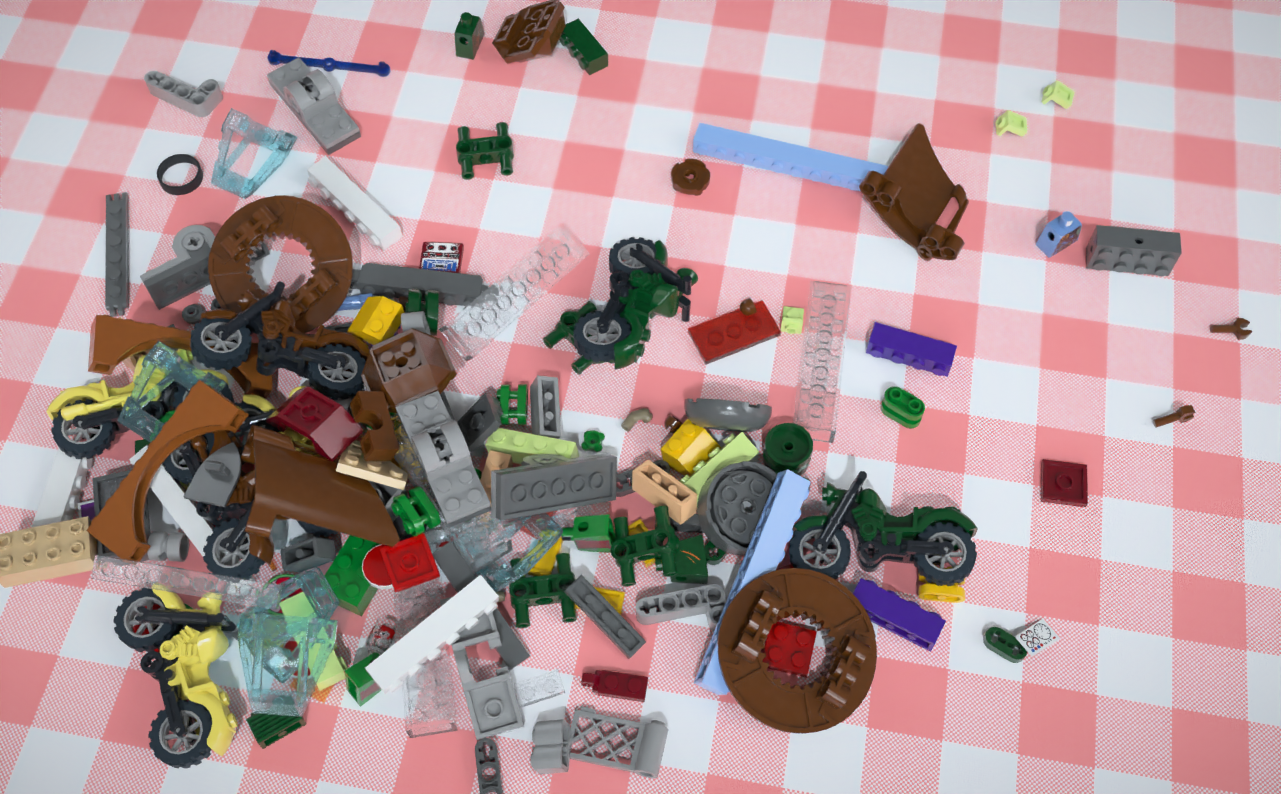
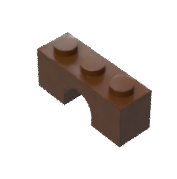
[350,391,399,461]

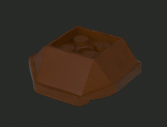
[492,0,566,64]
[361,328,457,413]

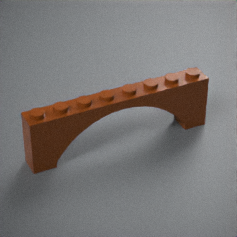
[88,314,272,399]
[86,380,249,565]

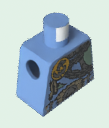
[1036,211,1082,258]

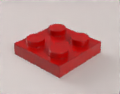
[379,533,440,593]
[762,622,817,678]

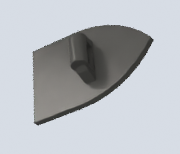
[183,442,242,507]

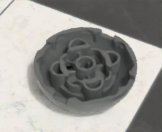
[684,398,772,432]

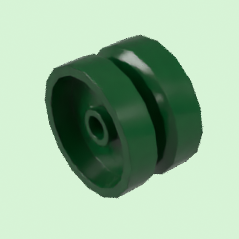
[405,289,439,336]
[763,423,813,476]

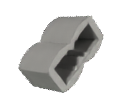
[530,719,571,775]

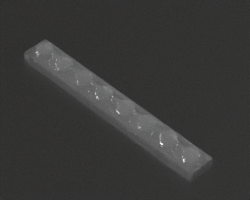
[91,555,283,609]

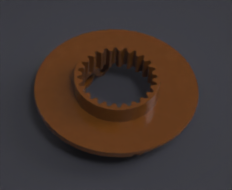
[208,195,353,333]
[718,568,877,734]

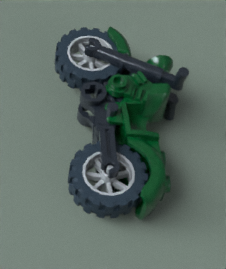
[573,237,698,370]
[789,471,978,586]

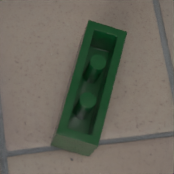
[559,18,608,75]

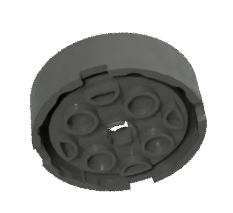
[697,461,777,556]

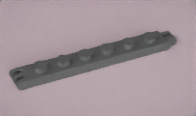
[105,192,129,317]

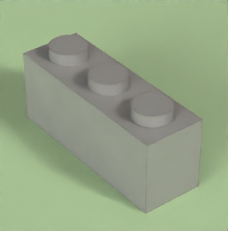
[530,375,561,439]

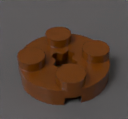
[671,159,710,196]

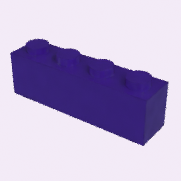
[866,322,957,377]
[853,578,946,652]

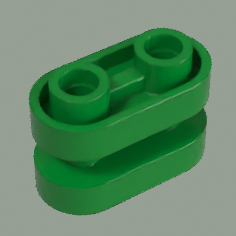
[497,384,528,425]
[881,386,925,429]
[391,486,441,537]

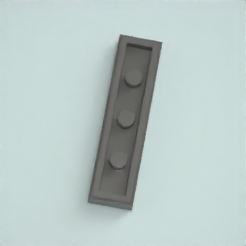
[564,574,646,659]

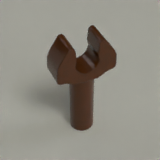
[1210,318,1253,340]
[1153,405,1196,428]

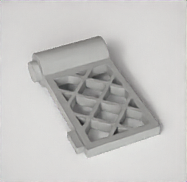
[569,706,669,779]

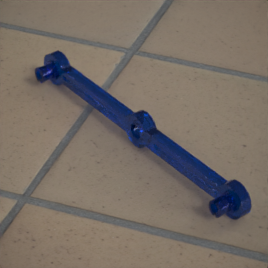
[267,49,391,77]

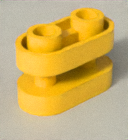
[918,564,965,603]

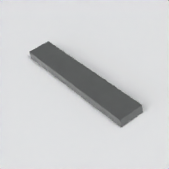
[432,541,530,670]

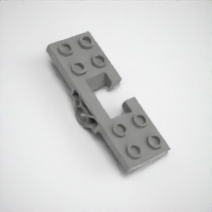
[440,596,524,740]

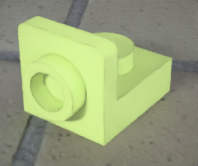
[1041,80,1075,109]
[995,110,1027,137]
[781,306,804,334]

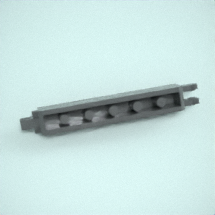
[350,263,499,308]

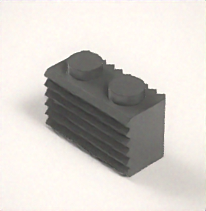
[280,536,336,573]

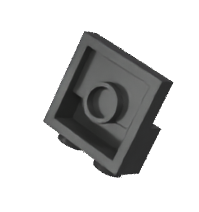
[457,393,503,453]

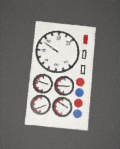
[1015,619,1061,657]

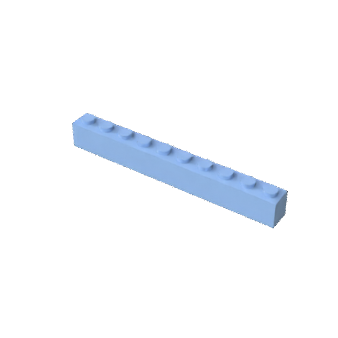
[693,122,889,192]
[694,469,810,695]

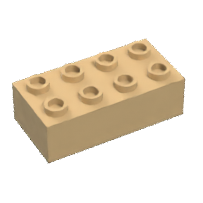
[0,516,99,588]

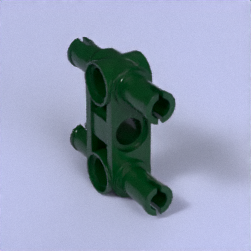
[456,122,514,180]
[542,301,604,375]
[610,506,680,587]
[509,553,577,628]

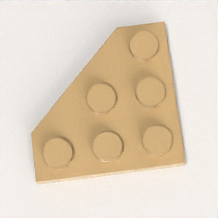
[336,440,408,490]

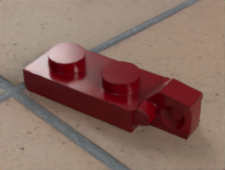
[581,670,648,702]

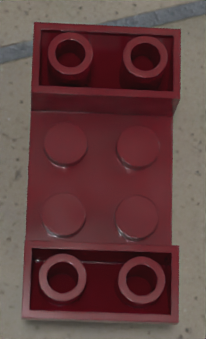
[266,386,363,462]

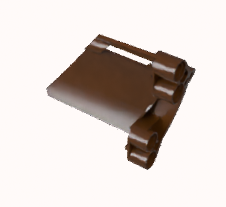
[859,123,969,261]
[241,425,400,547]

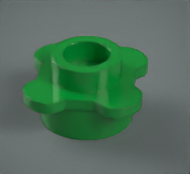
[581,430,605,452]

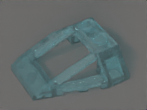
[211,108,297,199]
[117,341,227,442]
[450,513,563,592]
[236,567,340,683]
[238,613,338,717]

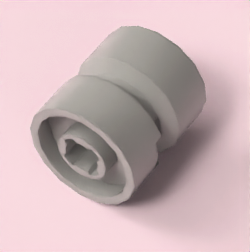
[147,531,189,562]

